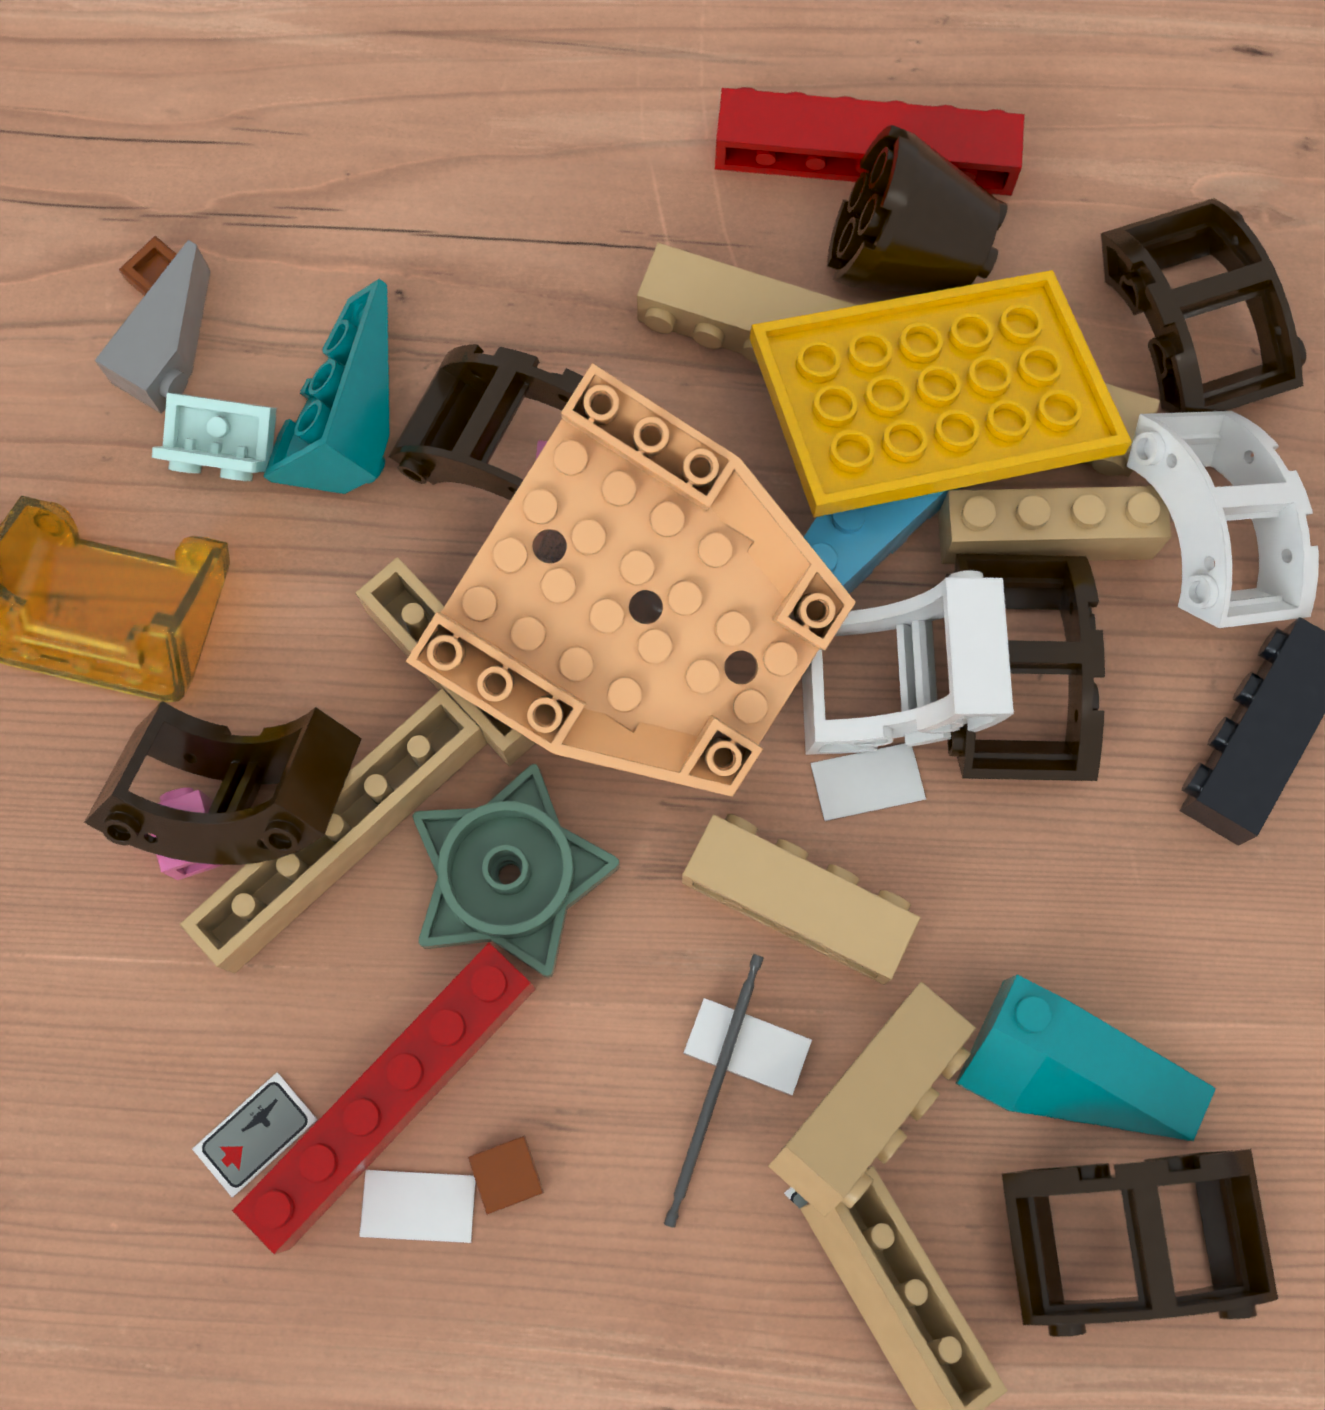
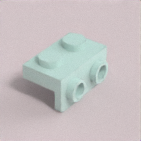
[152,393,277,481]

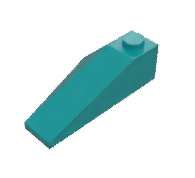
[263,278,390,494]
[955,974,1216,1141]

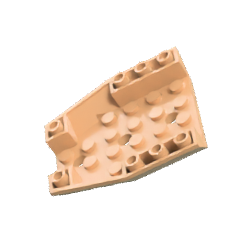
[405,363,856,797]

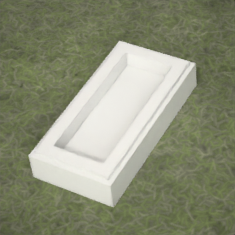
[683,998,812,1096]

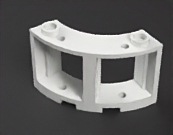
[1127,411,1319,628]
[802,570,1014,755]

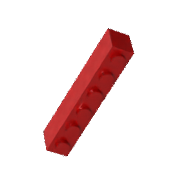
[715,87,1025,196]
[232,943,536,1254]

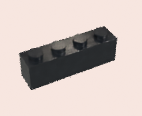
[1179,617,1325,846]

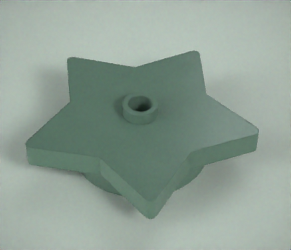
[412,764,620,978]

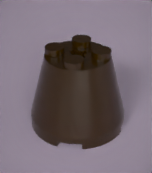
[827,125,1008,294]

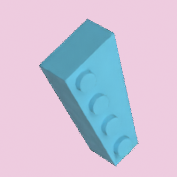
[804,487,964,594]

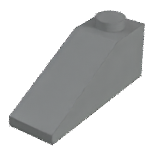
[95,240,210,414]

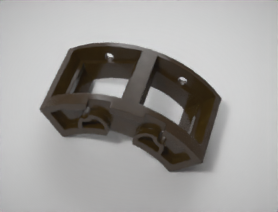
[1101,198,1306,413]
[389,344,584,501]
[945,554,1105,781]
[84,701,362,865]
[1002,1149,1278,1337]

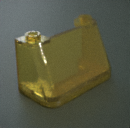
[0,495,230,703]

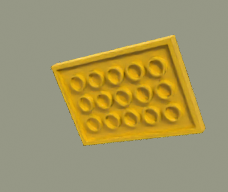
[749,270,1132,518]

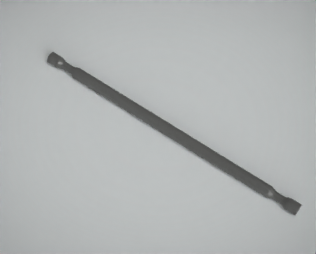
[664,954,764,1228]

